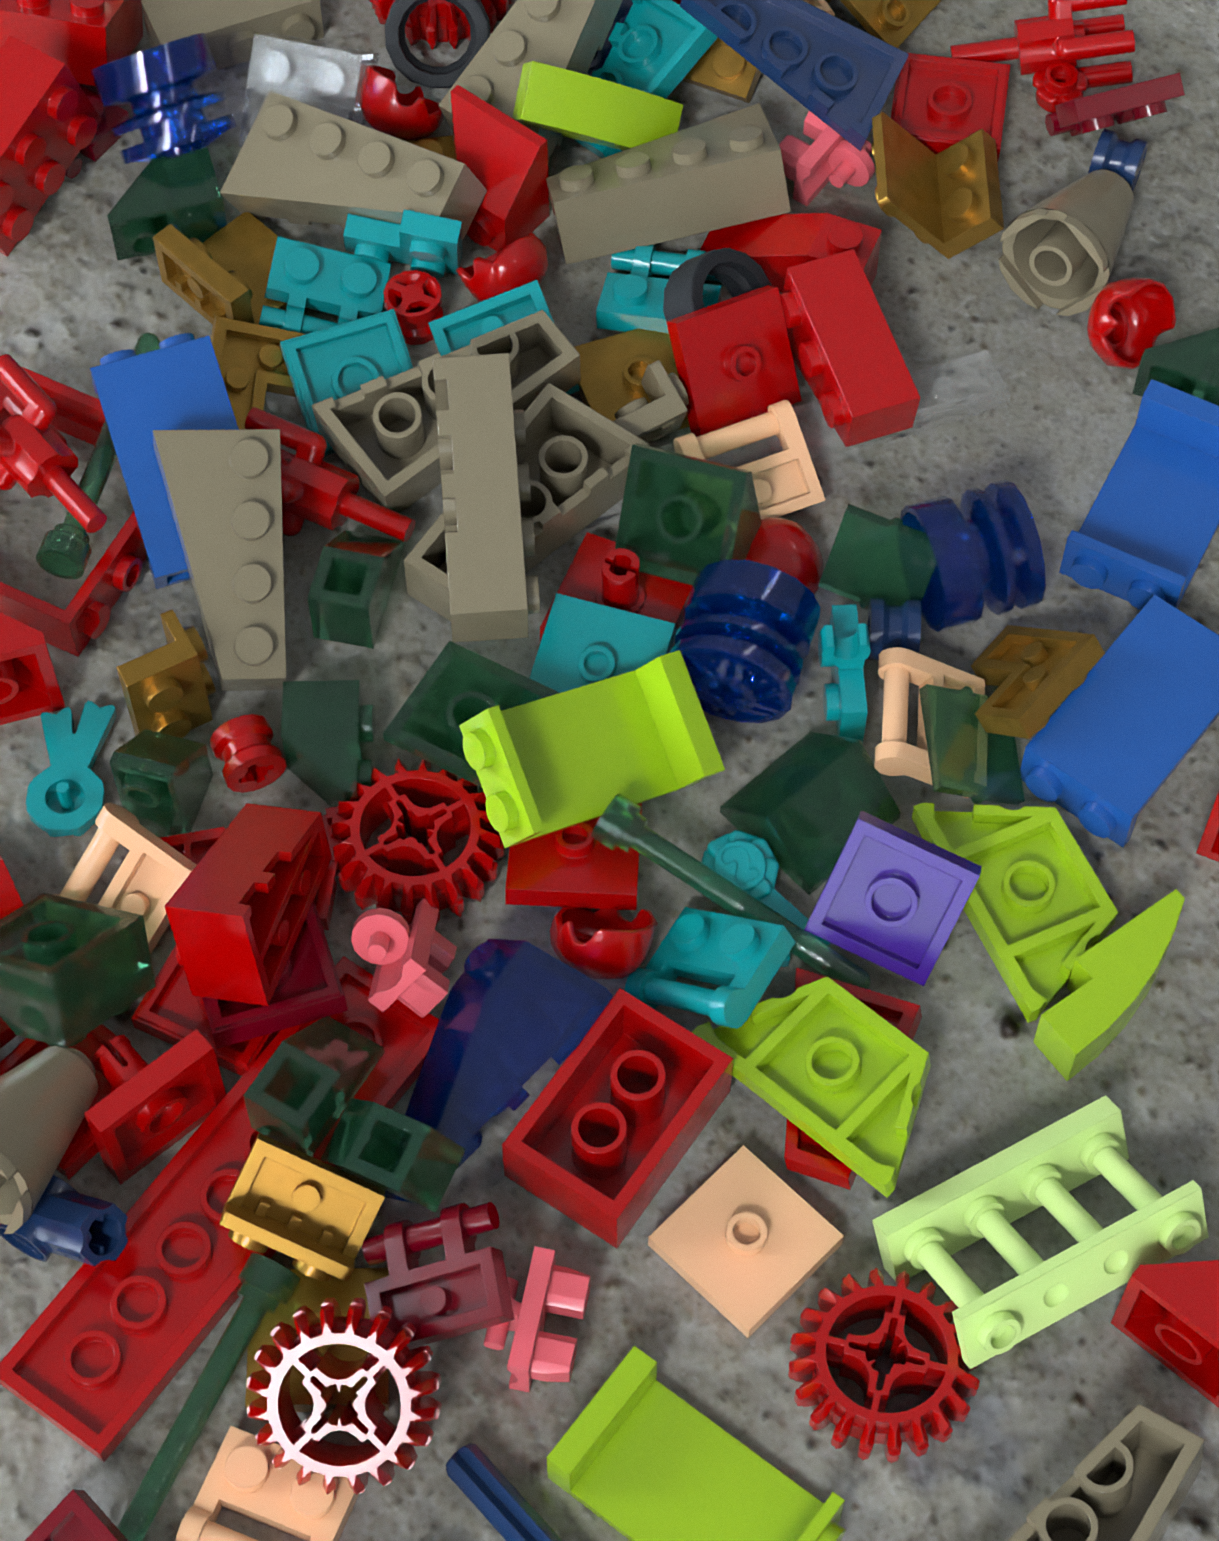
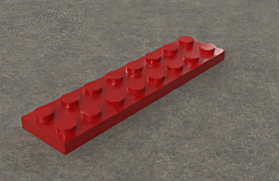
[0,956,450,1462]

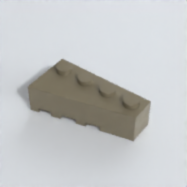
[438,0,623,173]
[220,90,487,241]
[546,103,791,265]
[312,310,581,513]
[432,353,540,643]
[404,383,649,622]
[153,429,286,691]
[1007,1404,1205,1541]

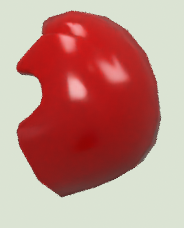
[359,65,444,140]
[456,233,548,302]
[1087,278,1176,369]
[727,517,824,610]
[550,907,658,980]

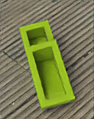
[512,61,683,151]
[1033,889,1185,1081]

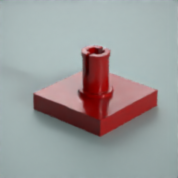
[540,532,700,641]
[84,1029,226,1185]

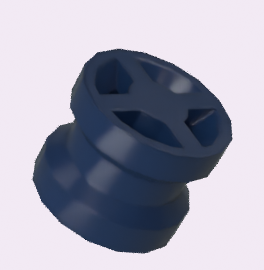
[1088,129,1149,192]
[867,598,921,661]

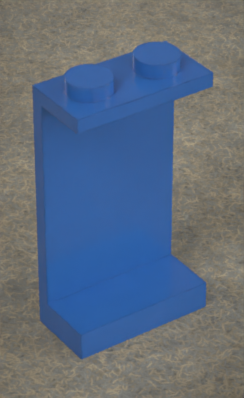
[90,333,239,589]
[1059,379,1219,611]
[1018,594,1219,848]

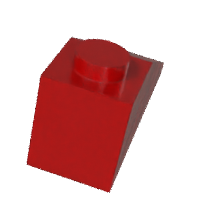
[700,213,882,293]

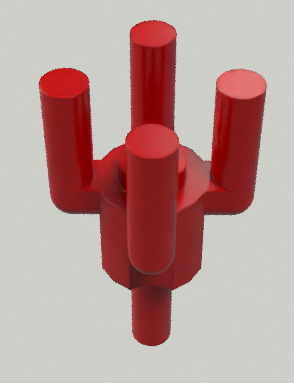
[950,0,1135,88]
[0,354,107,533]
[244,407,416,542]

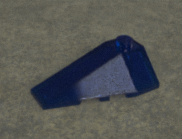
[378,938,613,1205]

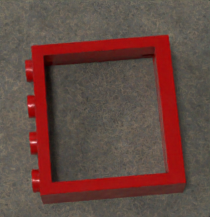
[0,367,147,657]

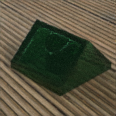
[615,443,762,594]
[720,731,901,896]

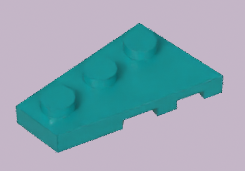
[574,0,718,158]

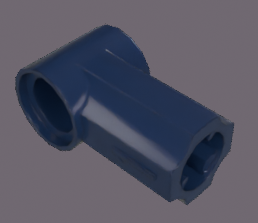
[0,1175,128,1266]

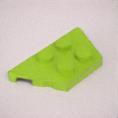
[911,803,1118,1023]
[692,976,931,1198]

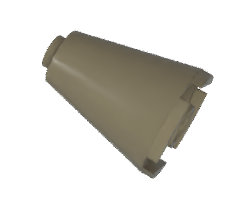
[998,169,1134,316]
[0,1046,98,1234]

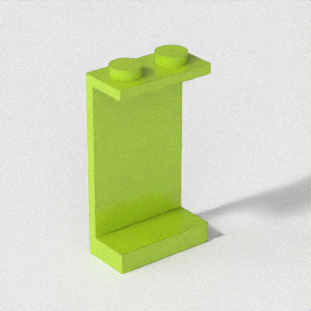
[459,650,725,848]
[546,1346,846,1541]

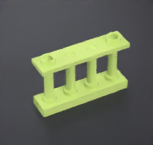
[872,1095,1209,1369]

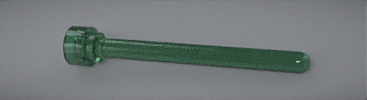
[36,333,160,579]
[591,793,871,989]
[117,1252,301,1541]

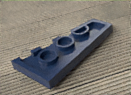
[680,0,909,151]

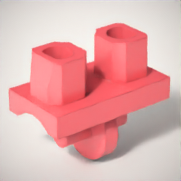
[779,111,875,206]
[351,898,457,1018]
[483,1246,591,1393]

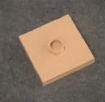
[648,1145,844,1338]

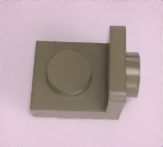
[613,360,689,444]

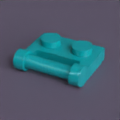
[625,907,795,1029]

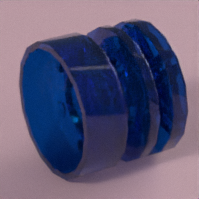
[91,33,237,165]
[899,479,1046,632]
[669,560,821,723]

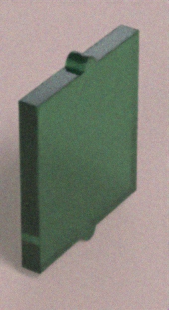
[818,504,945,609]
[919,684,1025,805]

